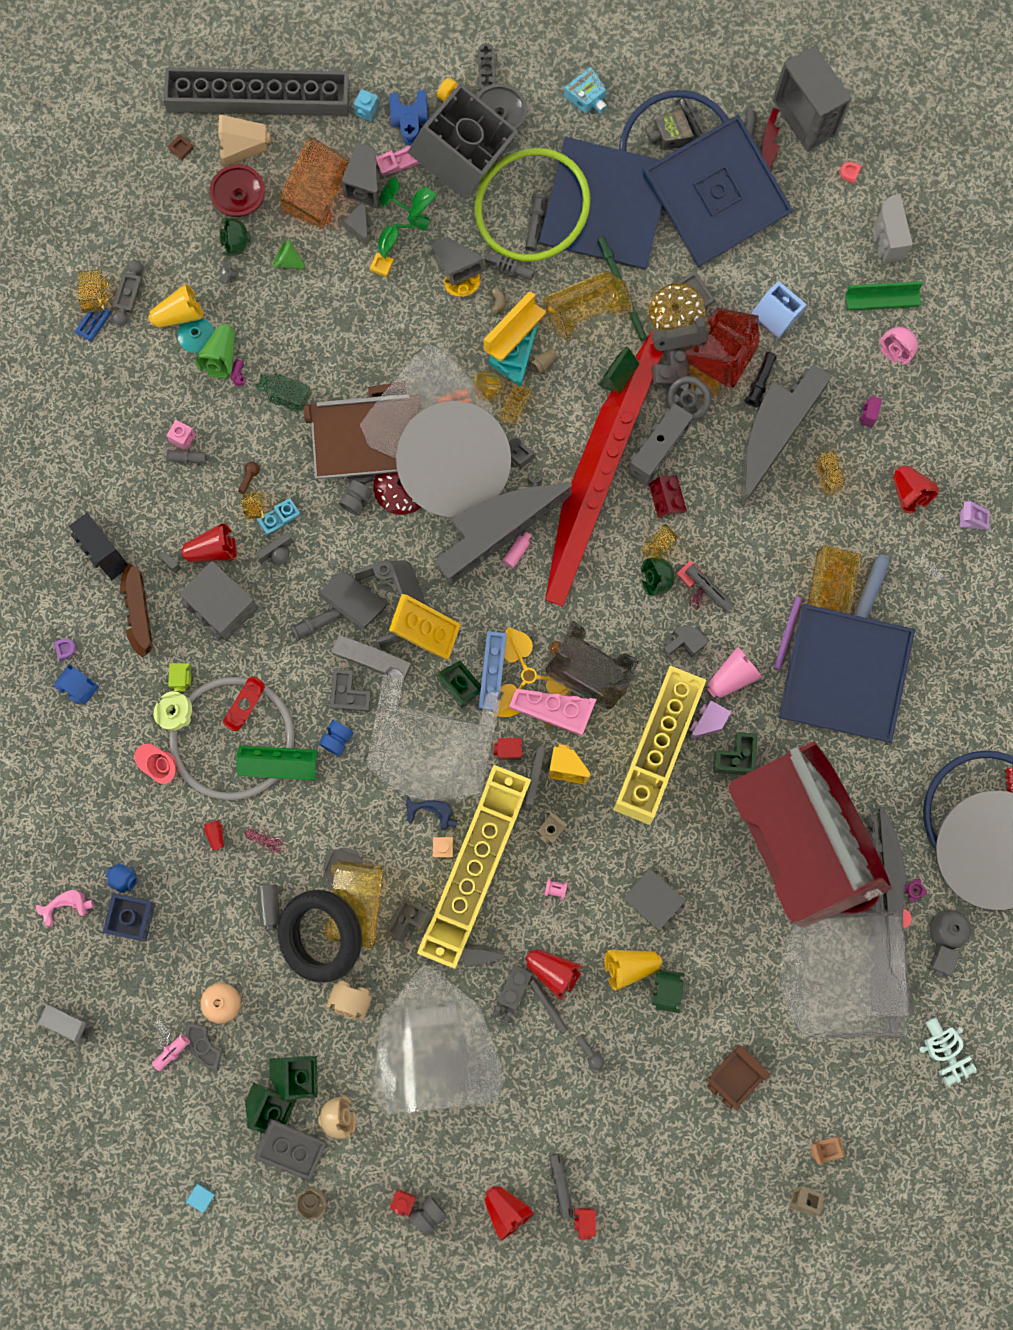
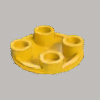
[443,274,481,297]

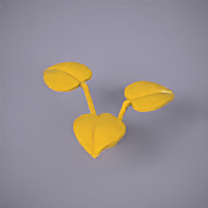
[497,627,580,717]

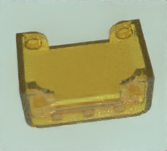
[324,860,385,948]

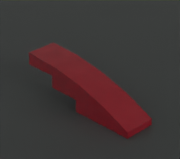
[760,107,780,169]

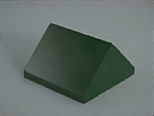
[598,346,640,394]
[436,661,481,709]

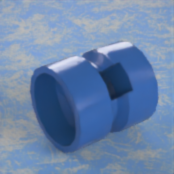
[318,720,354,756]

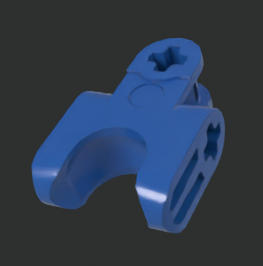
[390,90,429,146]

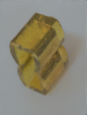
[816,450,845,494]

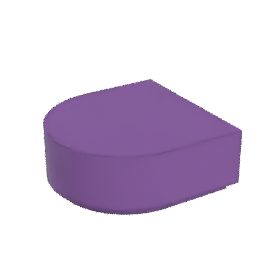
[54,638,76,661]

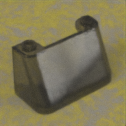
[546,621,639,710]

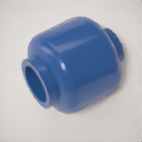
[106,863,138,893]

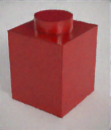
[494,738,522,760]

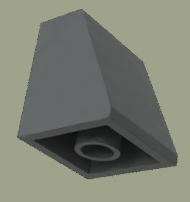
[341,142,380,209]

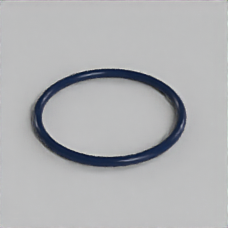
[619,90,729,208]
[923,750,1013,851]

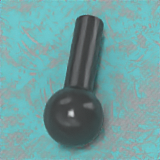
[576,1034,604,1070]

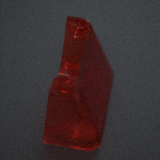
[686,307,760,388]

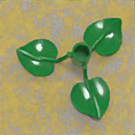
[378,176,438,259]

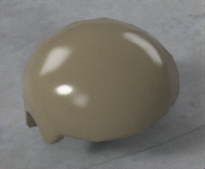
[295,1187,327,1220]

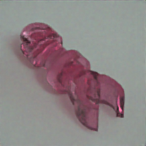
[245,829,283,853]

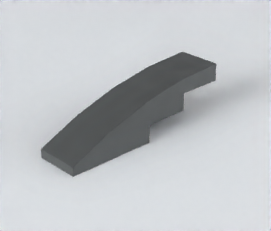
[421,944,505,967]

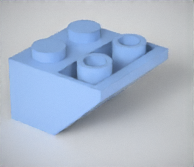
[751,281,807,339]

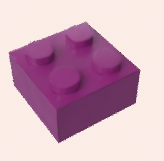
[860,396,882,428]

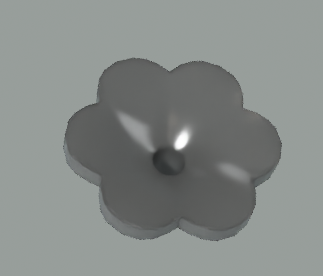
[220,261,237,284]

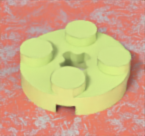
[154,691,192,731]

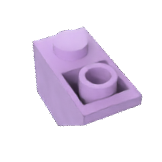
[690,701,731,739]

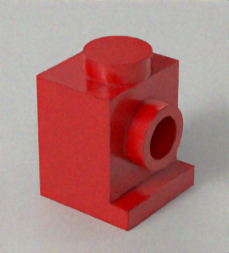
[390,1189,416,1216]
[574,1208,596,1240]

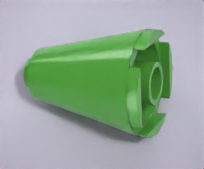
[195,324,235,378]

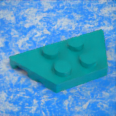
[489,324,538,386]

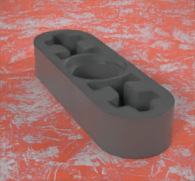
[478,43,495,91]

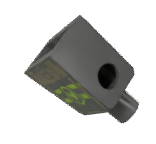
[647,106,693,150]

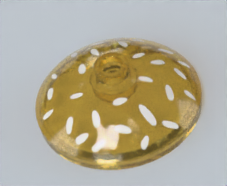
[649,283,705,331]

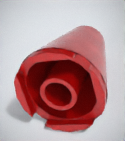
[181,523,237,562]
[525,949,583,1000]

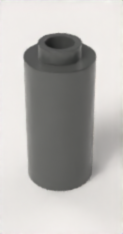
[257,884,280,931]

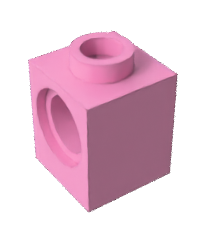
[166,420,196,450]

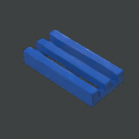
[74,302,112,342]

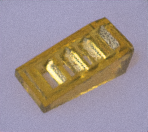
[498,384,532,426]

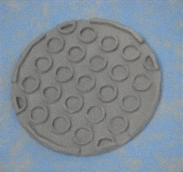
[396,401,511,517]
[935,790,1013,910]

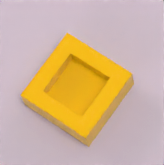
[369,253,394,277]

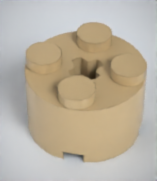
[326,981,372,1021]

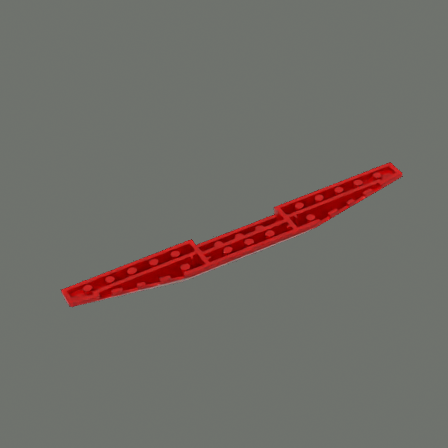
[545,331,664,607]

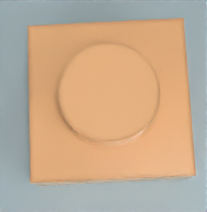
[433,837,453,858]

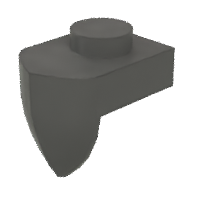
[509,438,535,468]

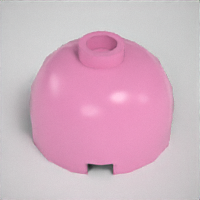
[879,326,918,365]

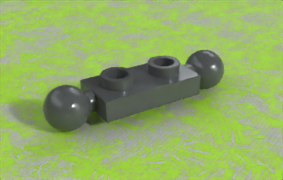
[112,260,143,326]

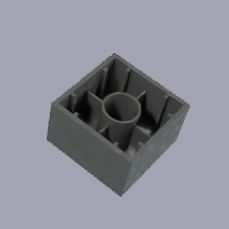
[407,83,518,200]

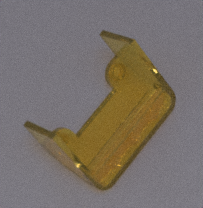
[543,272,634,340]

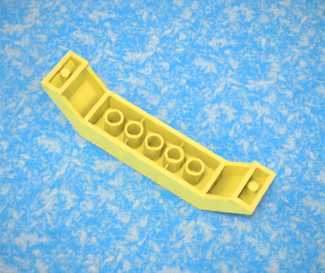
[417,765,531,969]

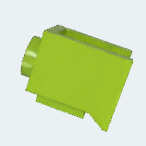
[168,663,192,693]

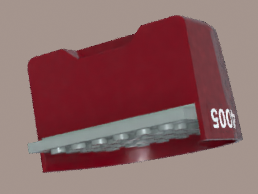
[728,741,892,928]

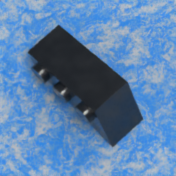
[69,513,128,581]

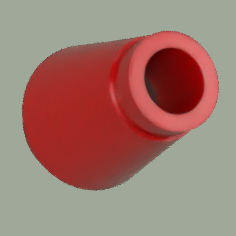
[203,820,224,850]

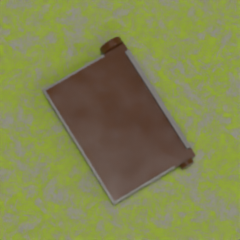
[304,394,423,479]

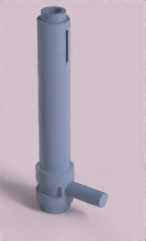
[852,554,890,618]

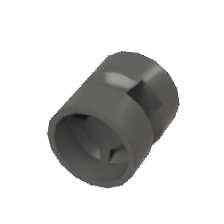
[338,480,373,516]
[409,1196,448,1237]

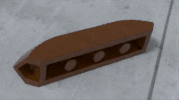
[120,563,153,658]

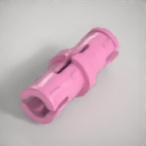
[152,1034,190,1072]

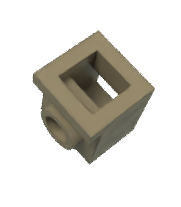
[537,813,567,844]
[789,1186,824,1217]

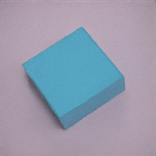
[186,1183,215,1213]

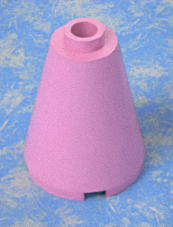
[707,647,762,698]

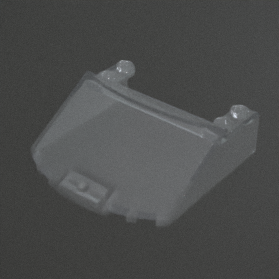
[366,667,504,801]

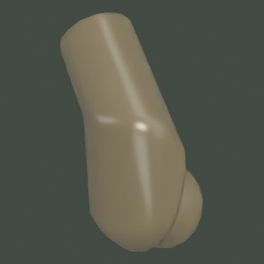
[491,287,507,314]

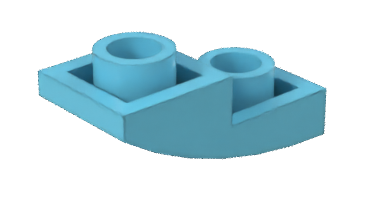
[257,498,300,536]

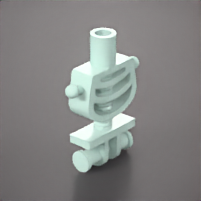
[920,1017,977,1087]

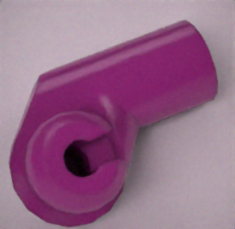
[229,359,246,386]

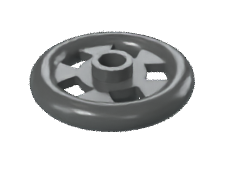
[667,376,711,420]

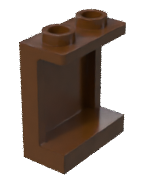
[705,1045,770,1110]

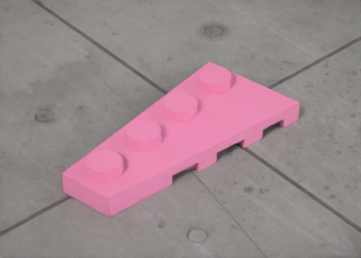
[509,689,596,736]

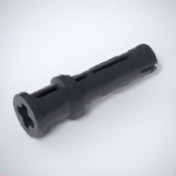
[744,352,777,407]

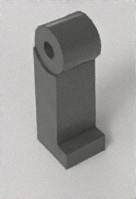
[652,317,708,351]

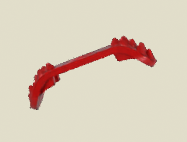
[223,677,265,731]

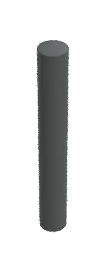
[529,978,568,1034]

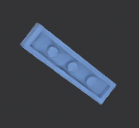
[479,631,507,711]

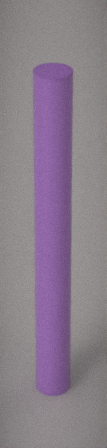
[774,597,803,671]

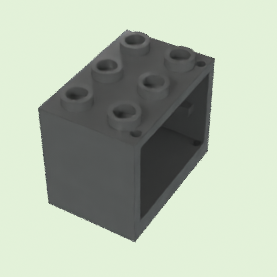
[179,561,258,641]

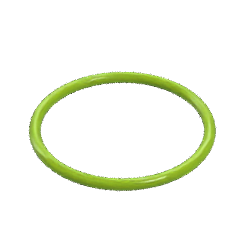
[475,148,590,262]

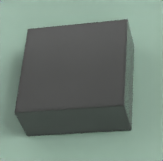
[159,551,181,574]

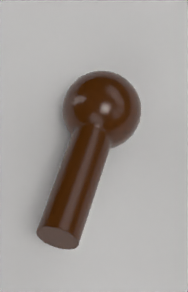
[238,462,260,494]

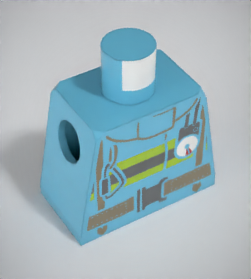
[564,67,607,114]

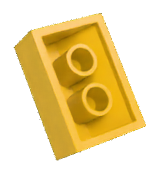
[548,745,590,785]

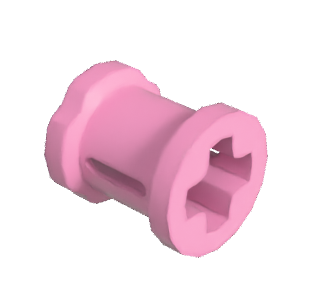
[544,878,568,900]

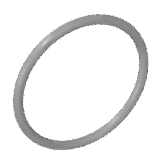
[169,677,295,800]

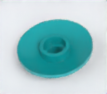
[178,318,214,353]

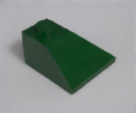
[269,1056,318,1100]
[245,1082,296,1134]

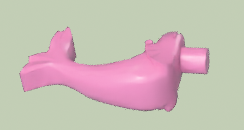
[36,890,94,927]

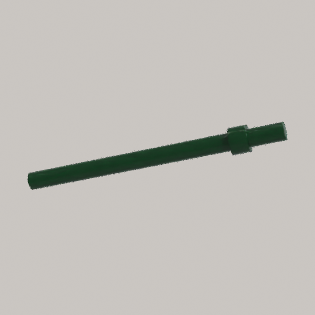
[598,236,647,341]

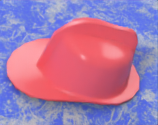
[134,744,177,784]

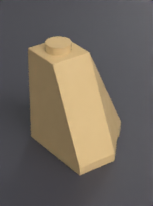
[218,115,271,166]

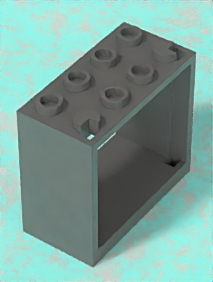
[772,45,852,152]

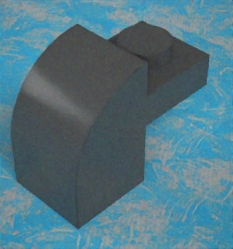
[662,626,708,657]

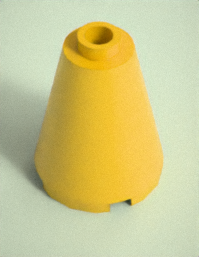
[148,284,203,328]
[604,949,662,990]

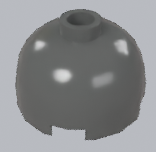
[930,910,971,950]

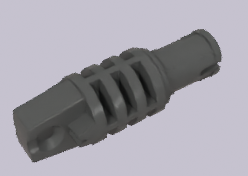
[484,253,535,280]

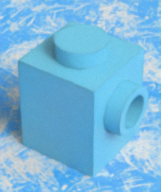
[354,89,379,121]

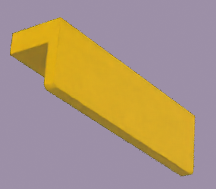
[484,291,546,361]

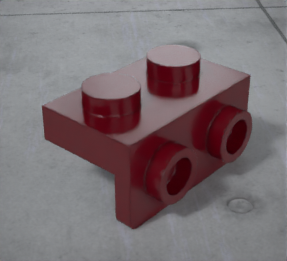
[649,476,687,518]

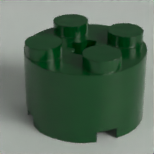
[652,969,685,1013]

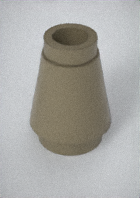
[529,349,557,375]

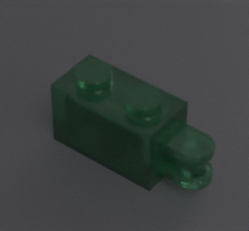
[255,373,312,412]

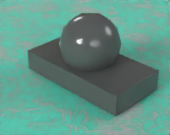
[256,532,293,564]

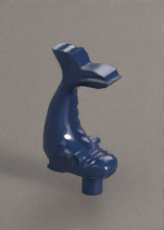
[405,797,458,831]

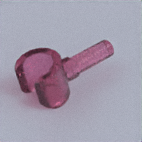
[689,587,704,609]

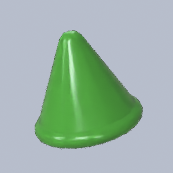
[273,240,305,269]

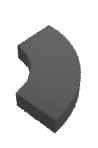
[186,1022,222,1071]

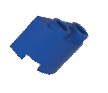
[53,664,100,705]

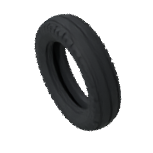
[278,890,362,983]

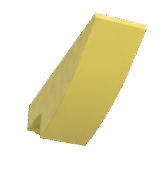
[613,666,706,825]

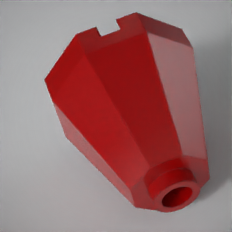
[893,466,940,513]
[484,1186,535,1241]

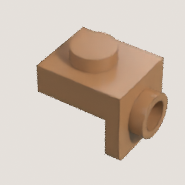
[811,1136,846,1165]

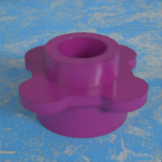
[905,879,927,902]

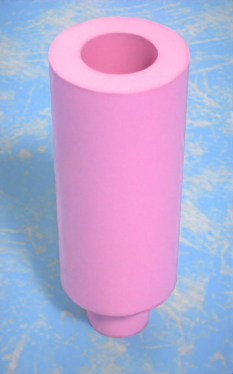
[502,532,531,568]

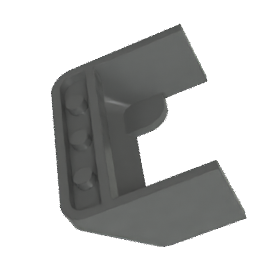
[353,560,426,648]

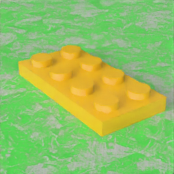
[389,594,461,660]

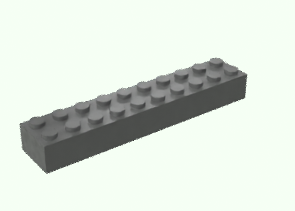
[163,67,350,116]

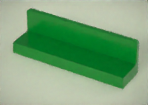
[845,281,923,311]
[236,745,318,780]

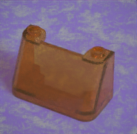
[280,137,350,229]

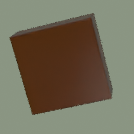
[168,134,194,160]

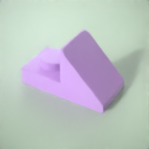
[960,501,990,530]

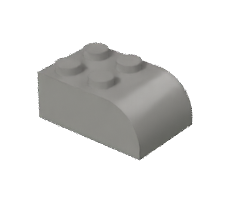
[873,194,913,264]

